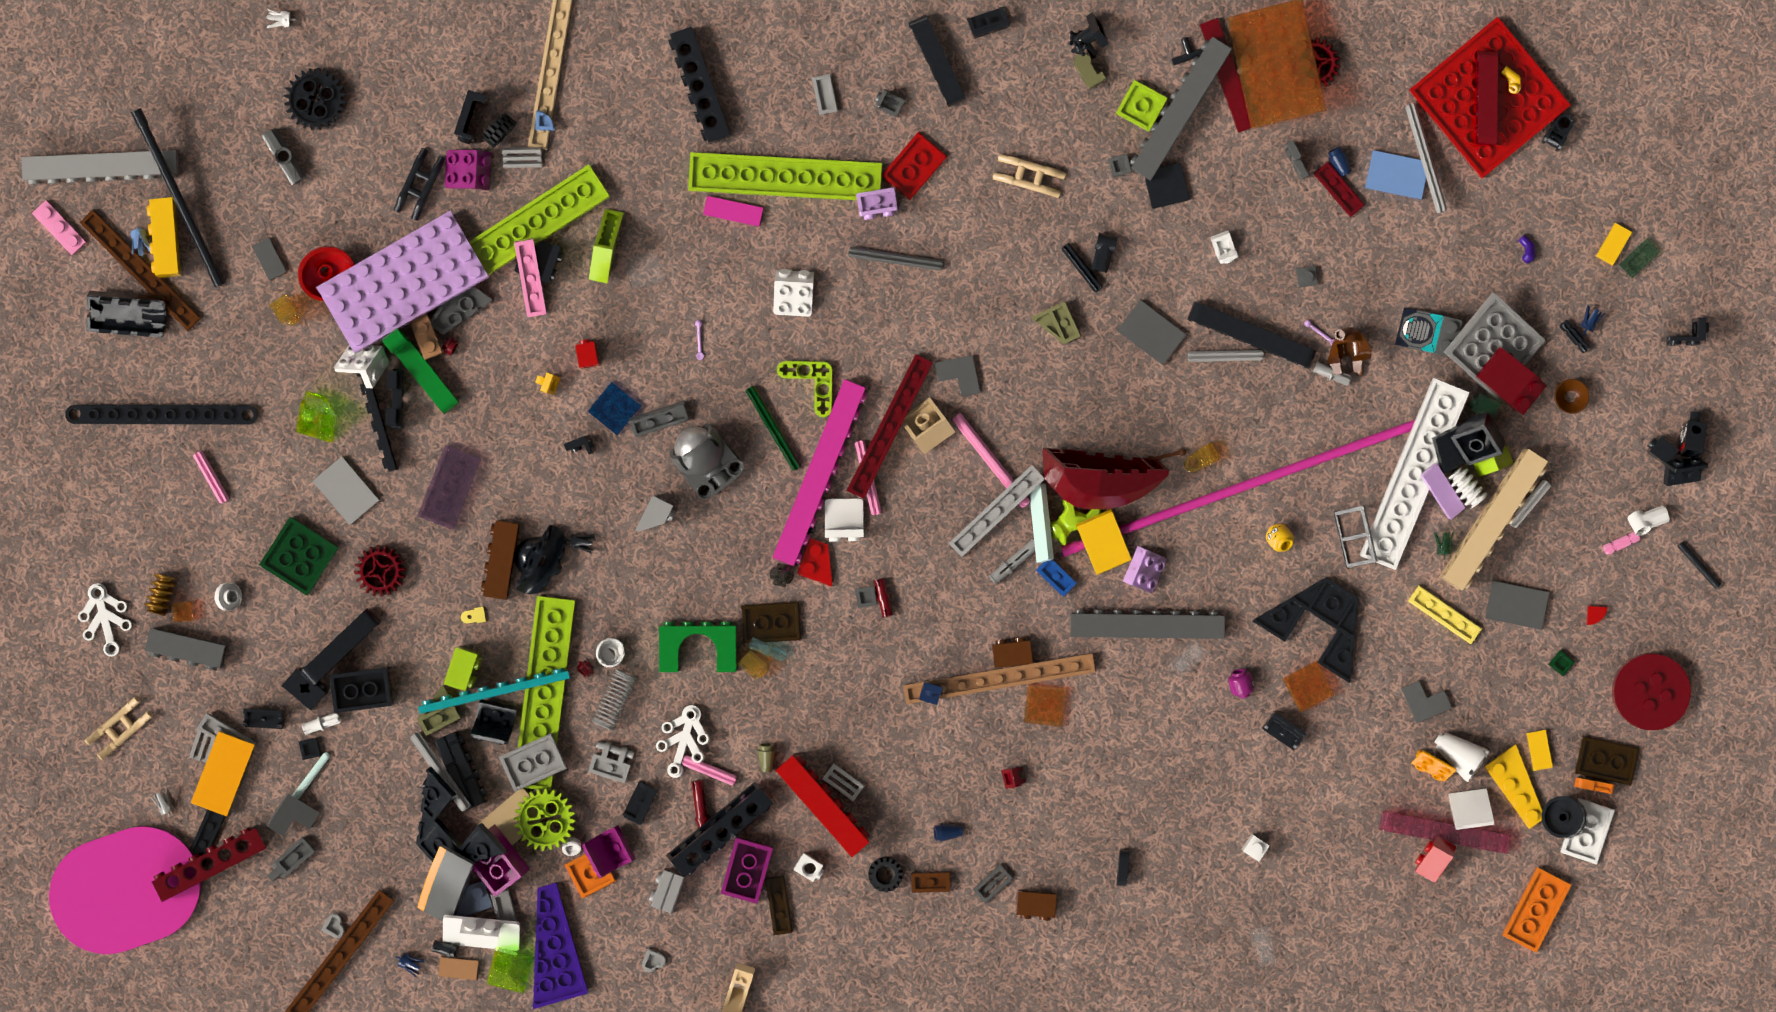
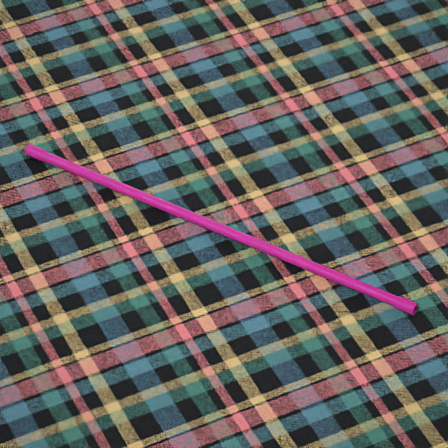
[1060,419,1416,557]

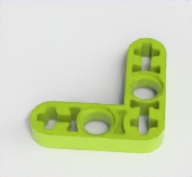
[777,361,832,417]

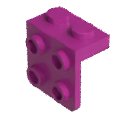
[445,150,491,191]
[582,825,636,878]

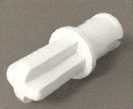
[302,713,341,735]

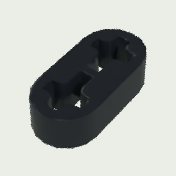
[1116,849,1129,886]

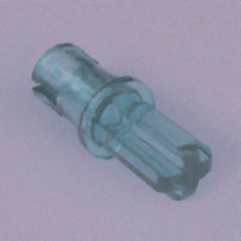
[749,637,787,661]

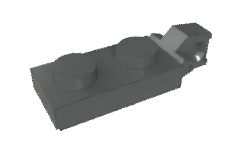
[267,836,316,881]

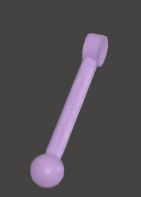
[695,320,704,360]
[1304,320,1334,346]

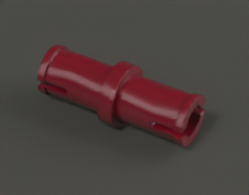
[873,578,894,618]

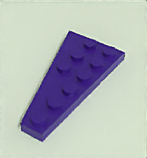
[533,882,589,1009]

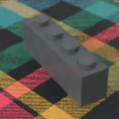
[145,628,227,671]

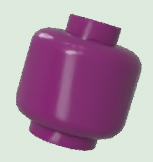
[1228,669,1255,699]

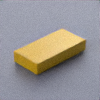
[1596,223,1632,266]
[1526,729,1553,771]

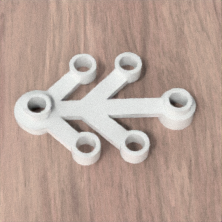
[78,583,132,656]
[656,705,710,778]

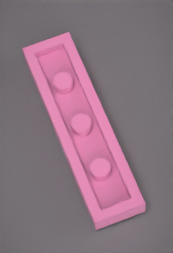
[514,238,546,317]

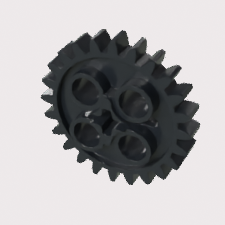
[284,68,347,131]

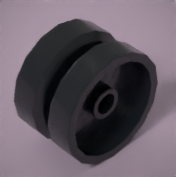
[1542,796,1588,839]

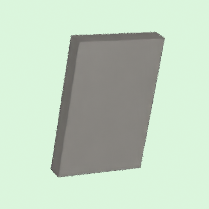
[313,457,379,525]
[499,733,567,792]

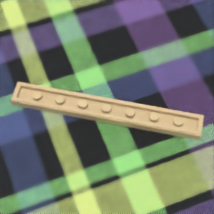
[528,0,573,150]

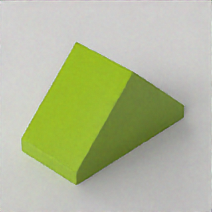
[1473,446,1514,477]

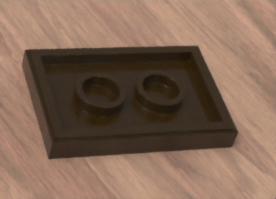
[741,602,801,644]
[1574,736,1639,786]

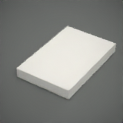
[1560,798,1615,864]

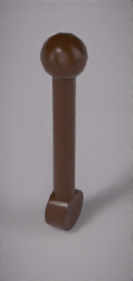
[1147,448,1186,460]

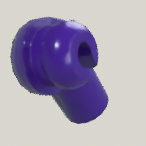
[1518,234,1536,264]

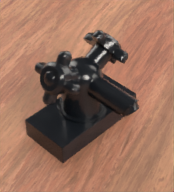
[1069,12,1109,59]

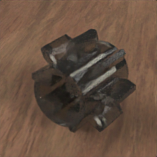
[770,563,794,587]

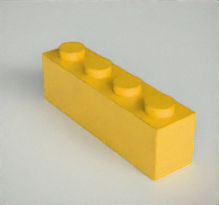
[147,197,181,278]

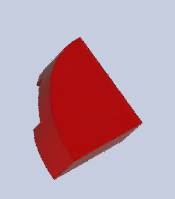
[1586,606,1607,625]

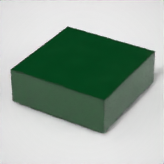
[1548,650,1575,677]

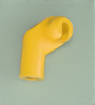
[1501,66,1521,94]

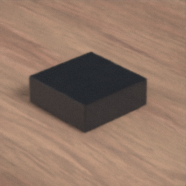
[298,737,322,760]

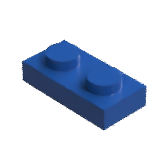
[1036,560,1076,597]

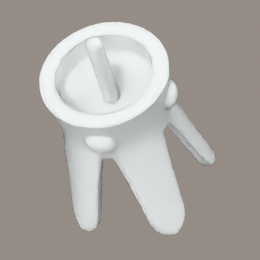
[267,8,296,28]

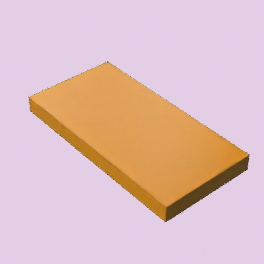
[191,731,255,816]

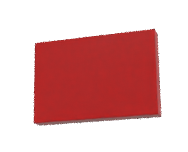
[881,132,947,200]

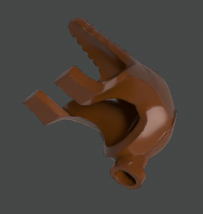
[1327,327,1372,376]

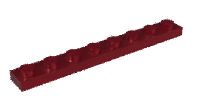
[846,354,932,499]

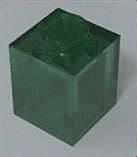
[1469,393,1501,420]

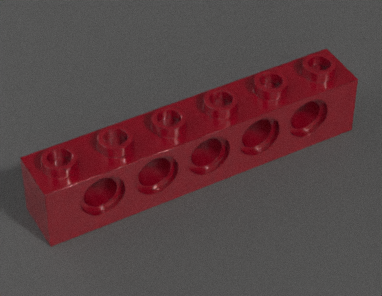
[152,826,266,902]

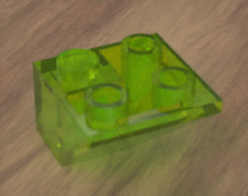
[295,390,338,443]
[486,947,533,994]

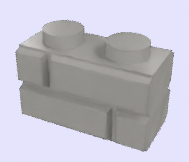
[649,869,686,914]

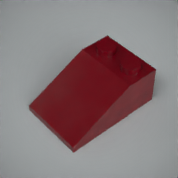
[1476,347,1547,415]

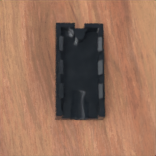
[86,290,166,337]

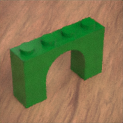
[659,622,737,672]

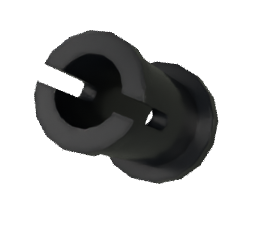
[432,940,457,959]

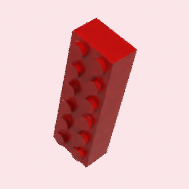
[775,753,869,857]

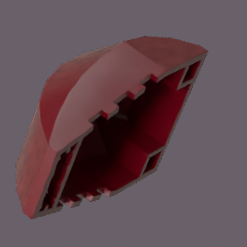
[1042,447,1169,509]

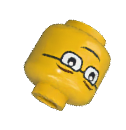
[1266,523,1294,552]

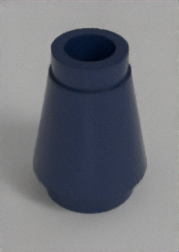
[1328,146,1351,176]
[934,823,962,842]

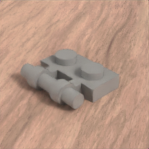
[588,741,635,783]

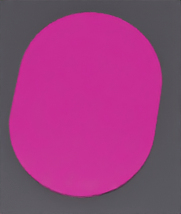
[49,826,201,954]

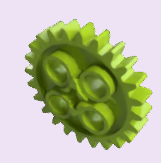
[513,788,576,851]

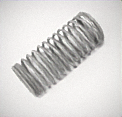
[592,669,637,731]

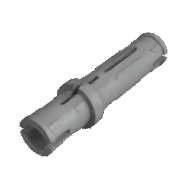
[988,539,1035,585]

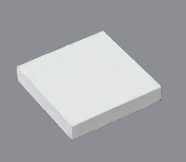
[1448,788,1494,830]

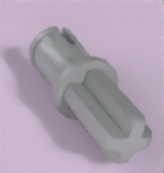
[1313,361,1352,386]

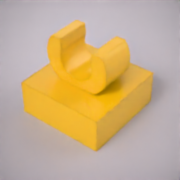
[535,372,560,395]

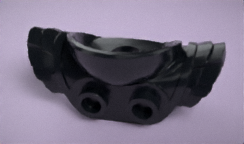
[515,525,566,594]

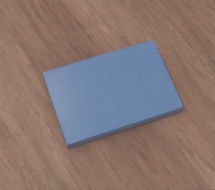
[1365,150,1426,200]

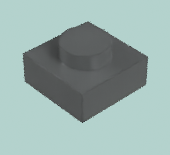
[1108,154,1131,177]
[1296,266,1318,288]
[855,586,877,608]

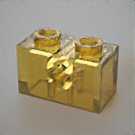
[269,294,302,326]

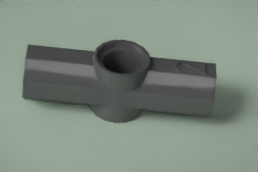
[262,128,307,186]

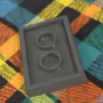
[1117,300,1186,365]
[1485,581,1549,630]

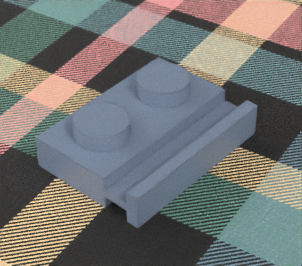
[456,881,493,917]

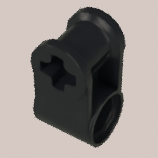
[1541,114,1574,152]

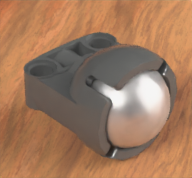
[670,424,744,499]

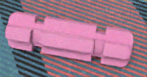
[1603,532,1640,555]

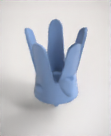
[131,227,150,256]

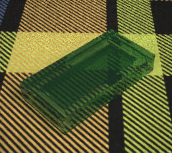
[1619,238,1660,279]

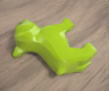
[1050,500,1101,545]

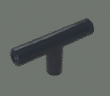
[1171,37,1203,66]

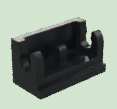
[967,7,1010,39]
[243,708,284,729]
[1262,711,1306,750]
[623,781,658,825]

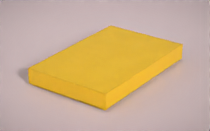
[1076,509,1132,575]

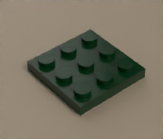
[259,517,339,596]

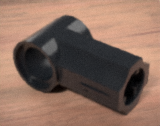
[1091,233,1118,273]

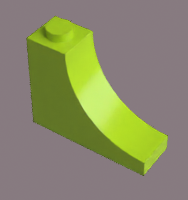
[589,208,624,283]

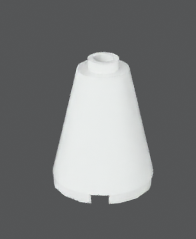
[1434,732,1490,782]

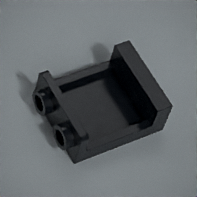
[454,90,490,145]

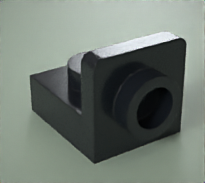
[564,435,595,455]

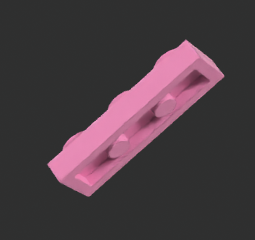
[32,200,86,255]

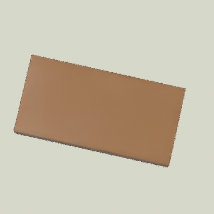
[438,957,479,980]

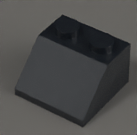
[1450,412,1505,466]

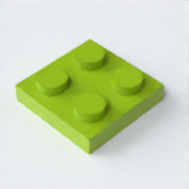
[1115,80,1168,132]

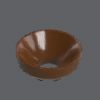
[1554,379,1589,414]

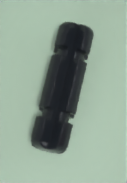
[1559,320,1590,353]

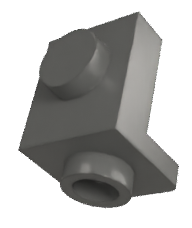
[874,89,905,118]

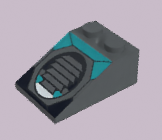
[1395,308,1462,359]

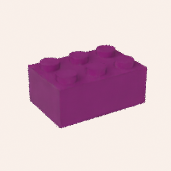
[473,824,530,897]
[720,836,773,904]

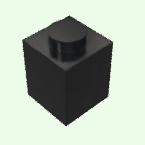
[1647,436,1679,466]

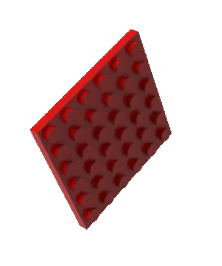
[1408,17,1571,179]

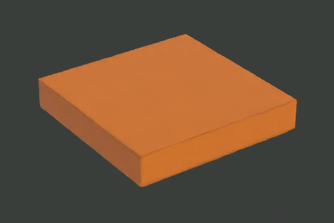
[565,854,616,899]

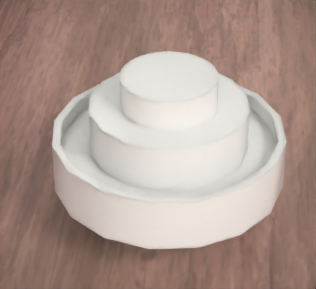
[215,583,242,611]

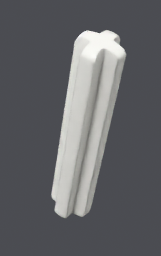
[1510,480,1551,528]

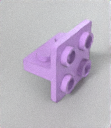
[856,187,898,220]
[1123,546,1167,594]

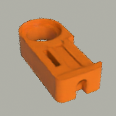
[1574,777,1614,794]

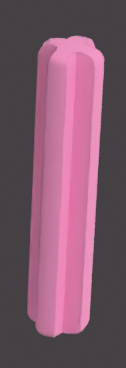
[193,451,229,503]
[682,755,737,785]

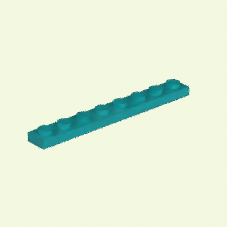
[418,668,571,714]

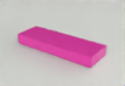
[703,196,763,227]

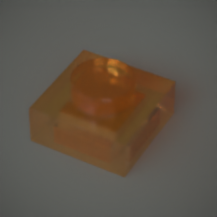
[172,602,194,622]

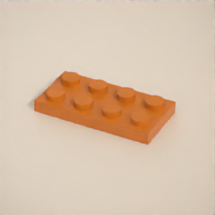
[1502,867,1571,953]

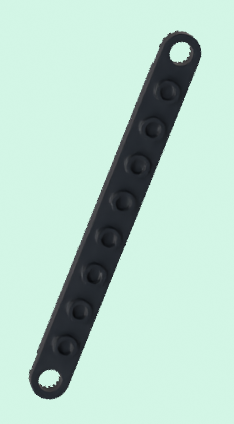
[65,405,258,425]

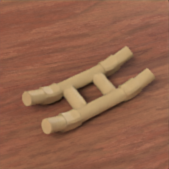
[993,154,1066,198]
[85,696,153,760]

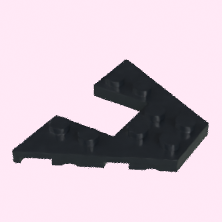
[1252,577,1358,683]
[416,767,507,862]

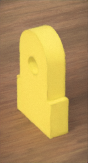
[461,607,486,623]

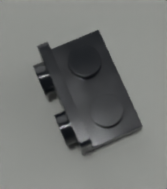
[1663,456,1708,486]

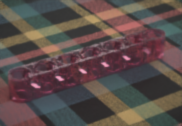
[1378,811,1512,854]

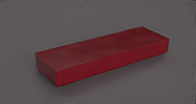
[1313,162,1365,217]

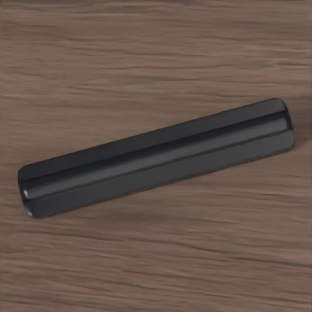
[1062,243,1103,292]

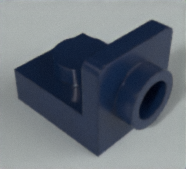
[919,681,943,705]

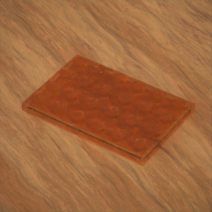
[1227,0,1327,130]

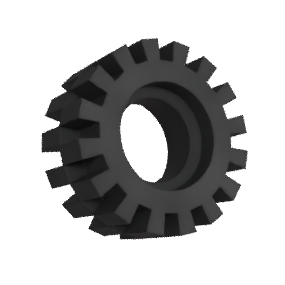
[482,113,517,148]
[868,857,903,892]

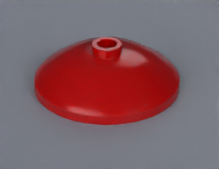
[298,246,354,301]

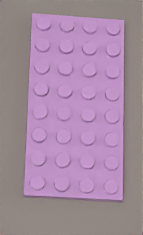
[316,211,489,354]

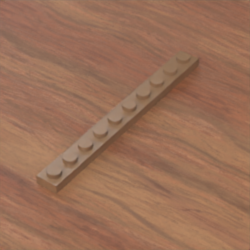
[903,653,1095,704]

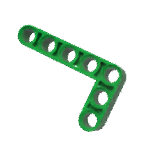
[382,328,459,415]

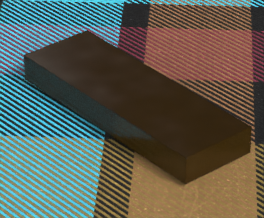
[765,875,793,935]

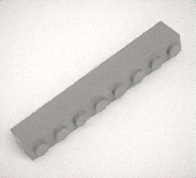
[22,150,179,185]

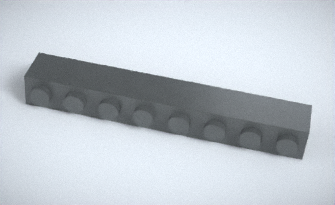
[1130,37,1232,181]
[1070,610,1225,639]

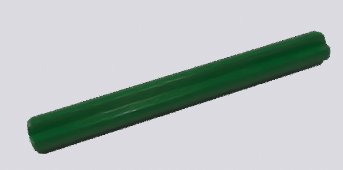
[746,386,801,471]

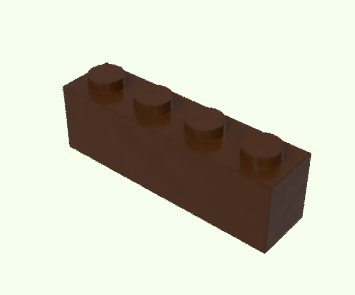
[481,520,520,600]

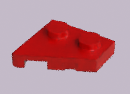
[797,538,832,587]

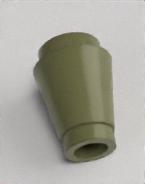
[757,743,776,772]

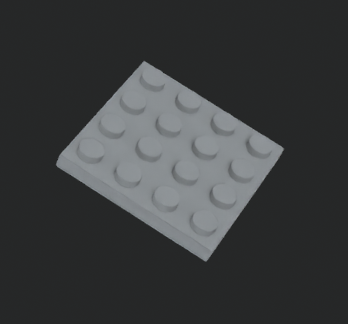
[1444,292,1545,399]

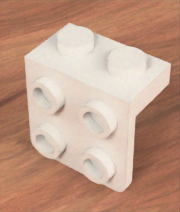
[773,269,814,317]
[334,345,389,388]
[825,499,864,541]

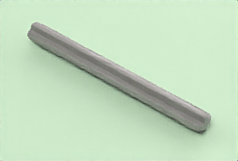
[1406,103,1447,213]

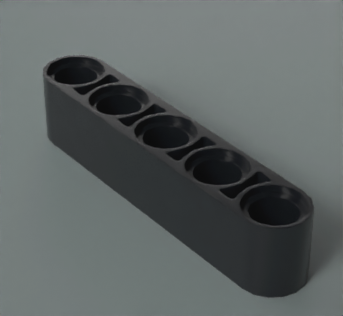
[908,14,966,107]
[300,608,381,687]

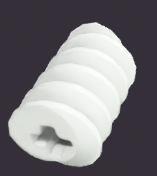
[1447,467,1487,509]

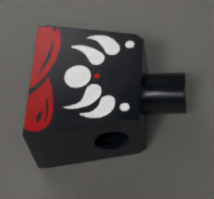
[1677,411,1707,457]

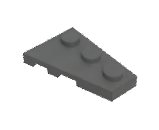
[430,286,493,335]

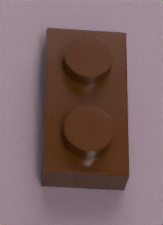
[911,872,950,893]

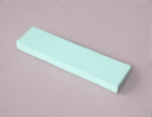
[1029,484,1054,563]

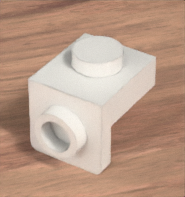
[1210,231,1238,264]

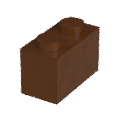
[992,637,1033,668]
[1016,890,1057,921]

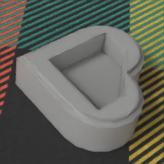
[321,913,345,938]
[642,948,666,972]

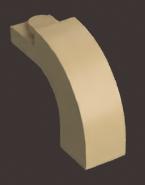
[722,963,755,1012]

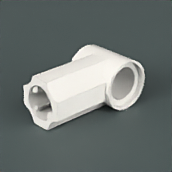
[1628,506,1670,536]

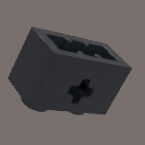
[282,668,328,711]

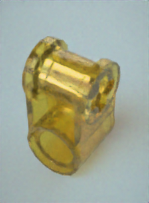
[1184,442,1221,473]

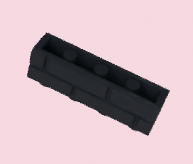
[434,731,488,811]

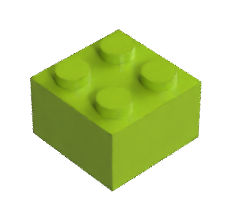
[444,646,483,691]

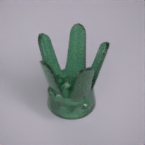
[1434,531,1454,560]

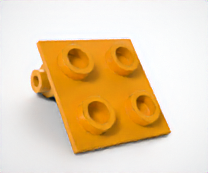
[1411,750,1457,782]

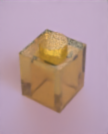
[738,649,768,679]

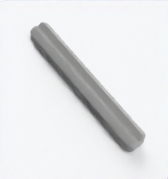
[1188,350,1264,362]

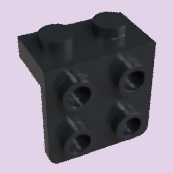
[515,241,564,284]
[1661,317,1709,346]
[471,699,518,745]

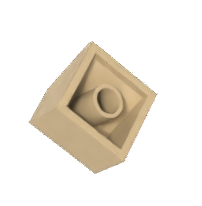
[902,397,955,454]

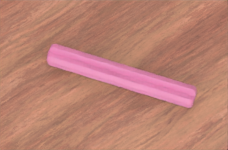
[855,440,881,515]

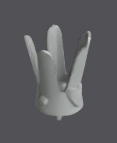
[149,788,175,817]

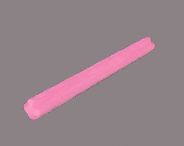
[952,413,1030,508]

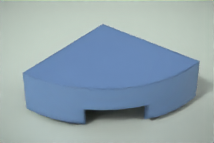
[535,111,555,131]

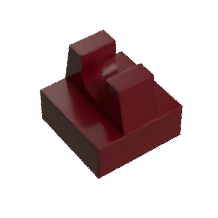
[1001,767,1026,789]

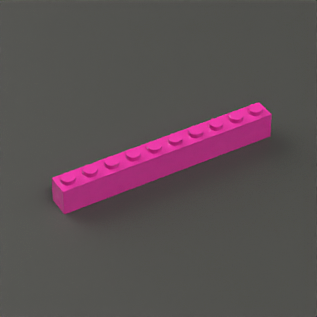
[772,379,868,566]

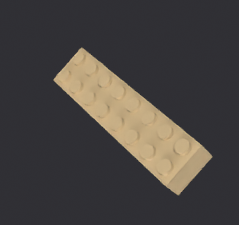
[1439,449,1548,590]

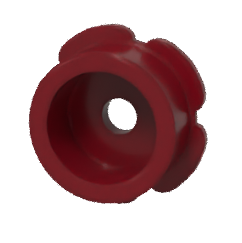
[442,337,458,356]
[576,660,594,678]

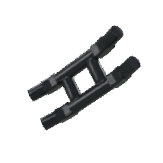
[394,148,446,221]

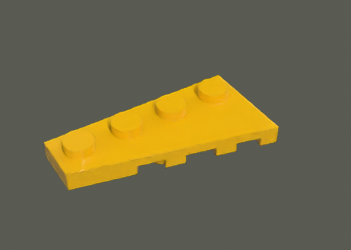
[1484,744,1542,829]

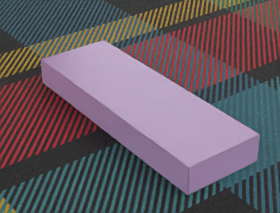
[1420,463,1465,520]

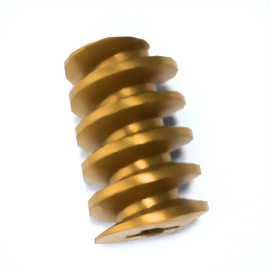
[144,573,177,616]

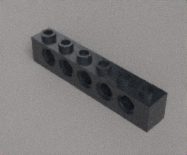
[668,26,731,144]
[666,782,773,877]

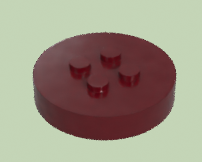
[1612,653,1691,731]

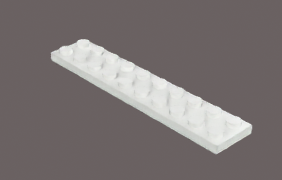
[1360,378,1469,570]

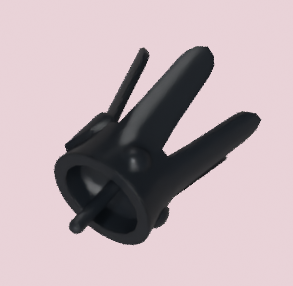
[566,533,595,554]

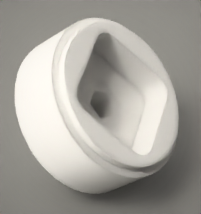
[562,837,581,856]

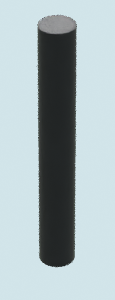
[1677,541,1721,589]

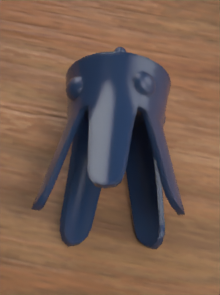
[1580,305,1605,335]
[395,953,424,978]

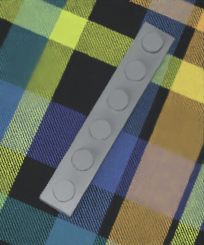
[949,464,1045,557]

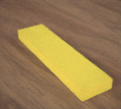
[1408,585,1482,644]

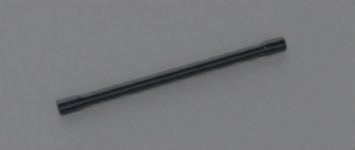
[131,108,225,288]

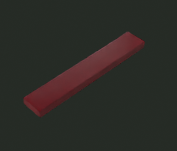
[1199,18,1256,133]

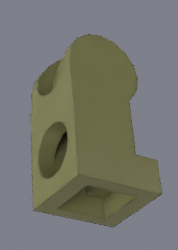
[1074,54,1106,90]

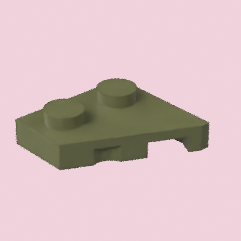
[1032,301,1081,344]
[418,685,461,736]

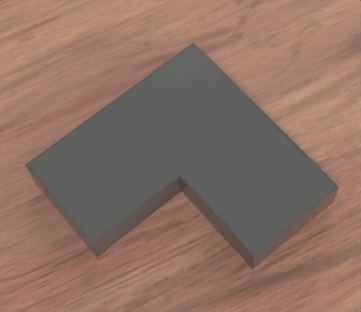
[1283,140,1309,180]
[935,355,980,397]
[1401,681,1452,723]
[266,793,319,836]

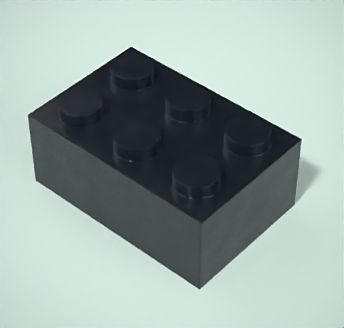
[329,667,394,713]

